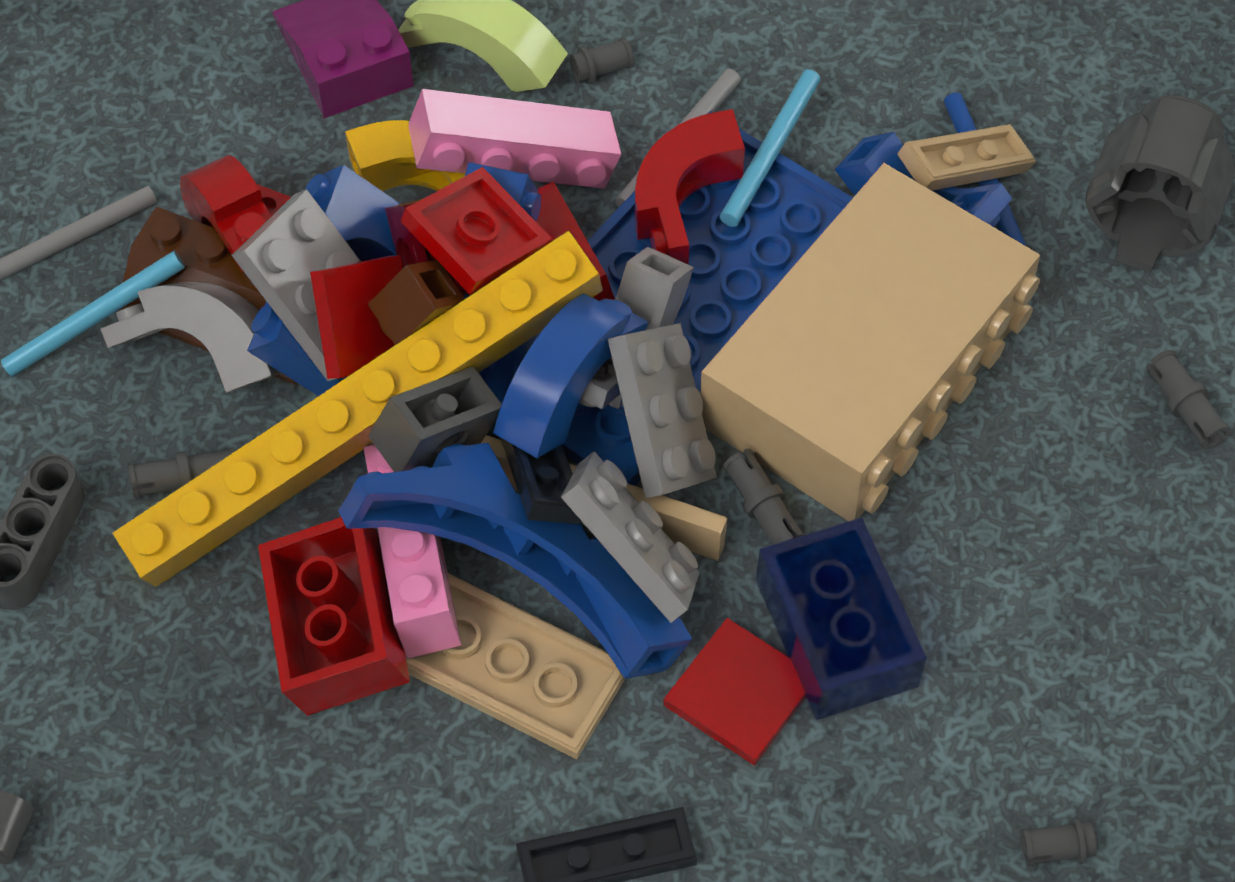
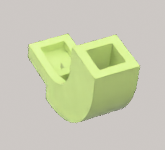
[398,0,568,92]

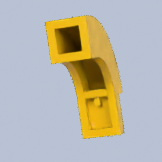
[345,120,465,191]

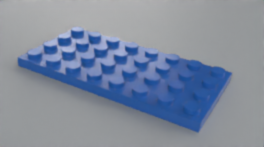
[485,111,853,486]

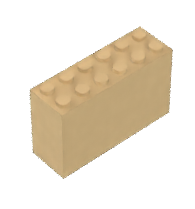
[701,163,1040,524]

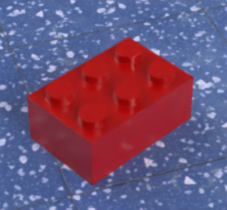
[258,517,410,716]

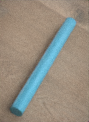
[720,69,821,227]
[1,250,186,377]

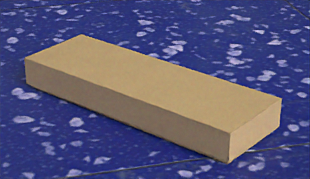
[897,124,1036,191]

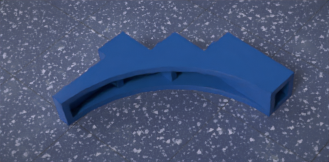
[338,443,692,679]

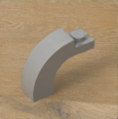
[579,247,694,409]
[101,281,281,392]

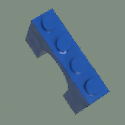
[247,165,400,396]

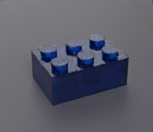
[755,518,927,720]

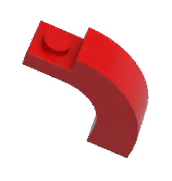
[635,109,745,265]
[180,155,272,272]

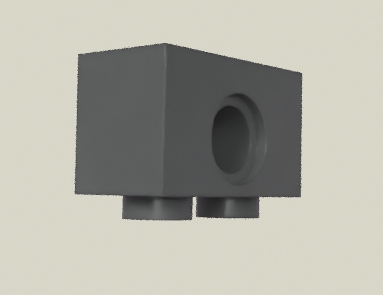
[368,366,502,472]

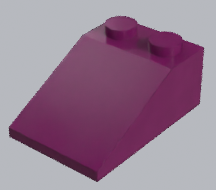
[272,0,414,118]

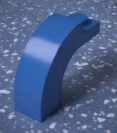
[835,132,1012,227]
[493,293,649,458]

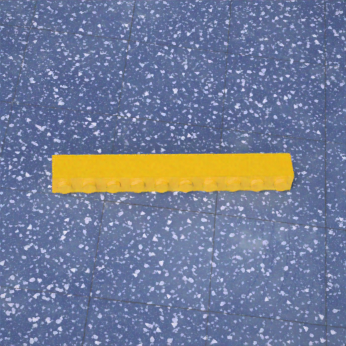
[112,231,603,587]

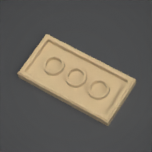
[405,573,625,759]

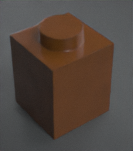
[368,260,465,345]

